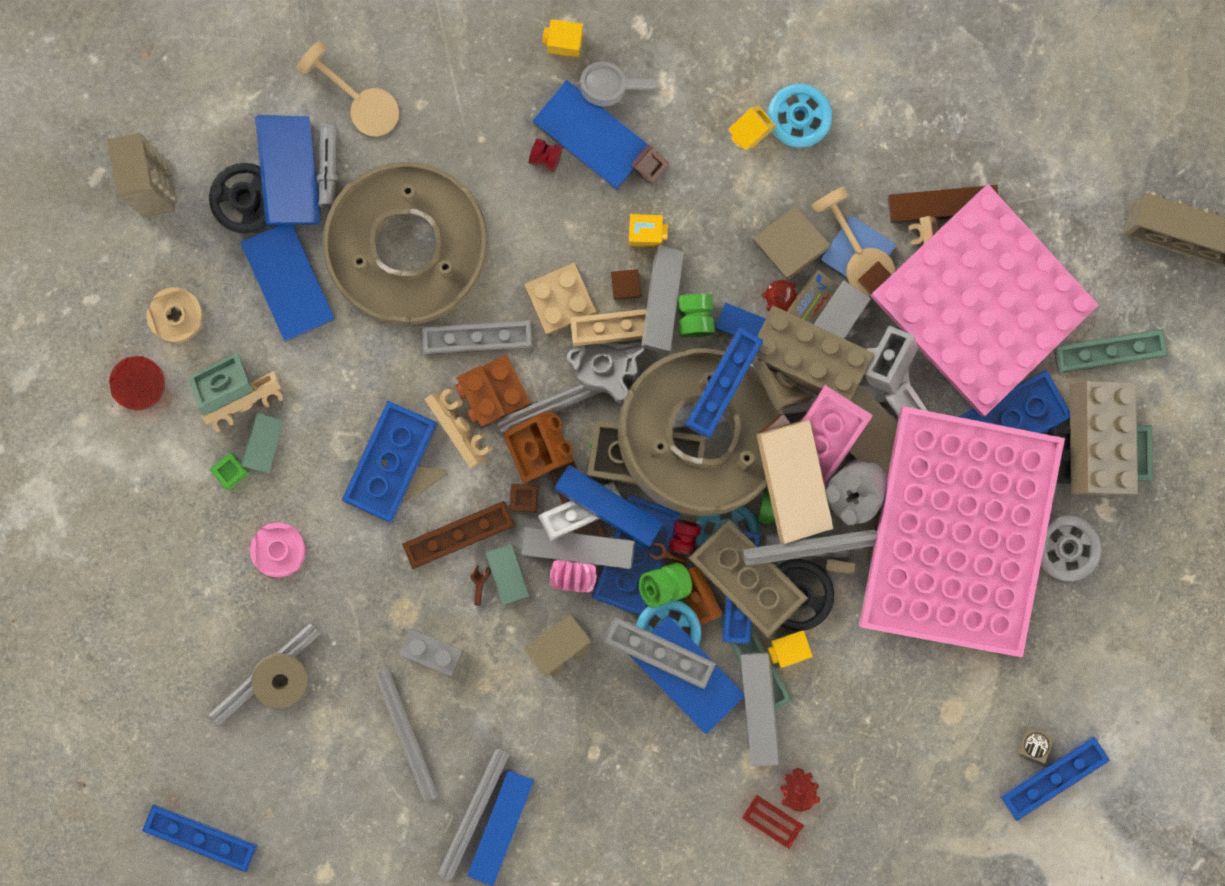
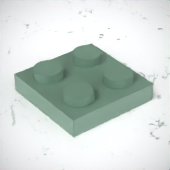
[188,353,253,416]

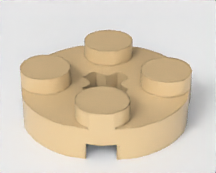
[146,287,203,343]

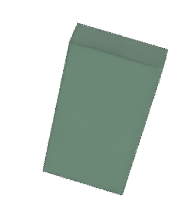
[241,413,283,473]
[1137,425,1153,481]
[486,544,530,605]

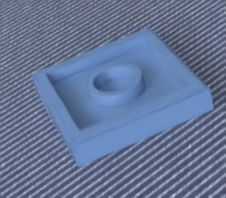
[820,215,896,279]

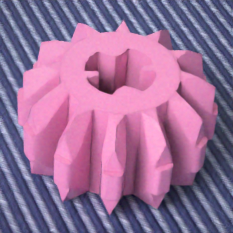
[550,560,597,592]

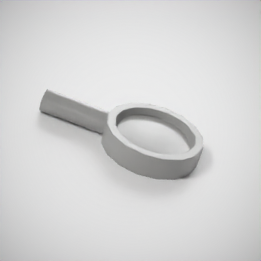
[579,62,657,107]

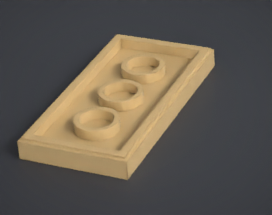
[756,420,833,544]

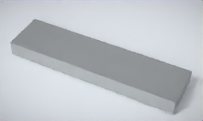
[641,245,684,354]
[421,320,533,355]
[522,527,635,569]
[602,616,716,689]
[741,652,781,766]

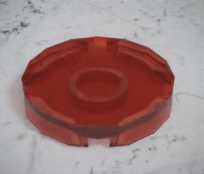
[109,356,165,411]

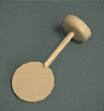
[296,41,399,137]
[811,186,895,297]

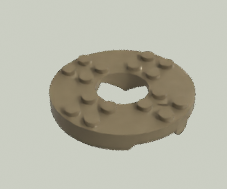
[323,162,488,326]
[618,348,784,516]

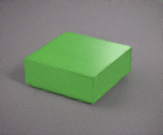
[209,452,250,491]

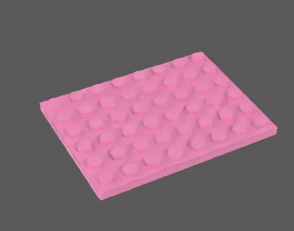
[859,406,1065,657]

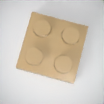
[524,263,596,335]

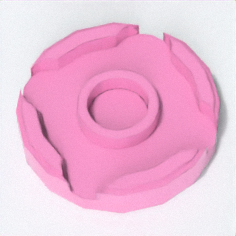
[250,522,306,578]

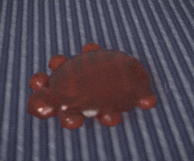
[762,279,799,312]
[780,768,820,812]

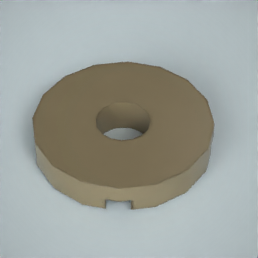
[251,652,308,708]

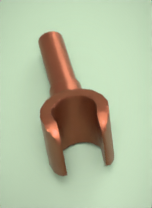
[650,543,687,565]
[470,565,491,606]

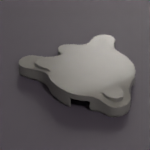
[567,341,647,404]

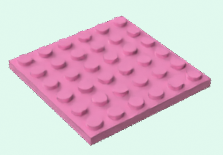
[870,184,1099,417]

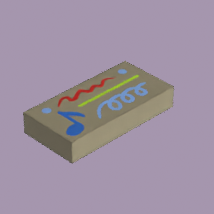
[787,270,839,324]

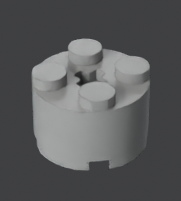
[825,459,888,525]

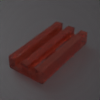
[742,794,804,849]

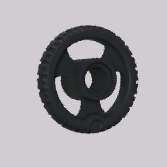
[209,163,267,234]
[776,559,835,631]

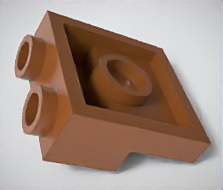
[454,354,531,428]
[503,410,574,484]

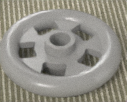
[1041,515,1102,582]

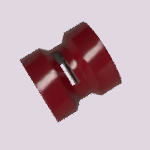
[528,138,563,173]
[669,520,702,554]

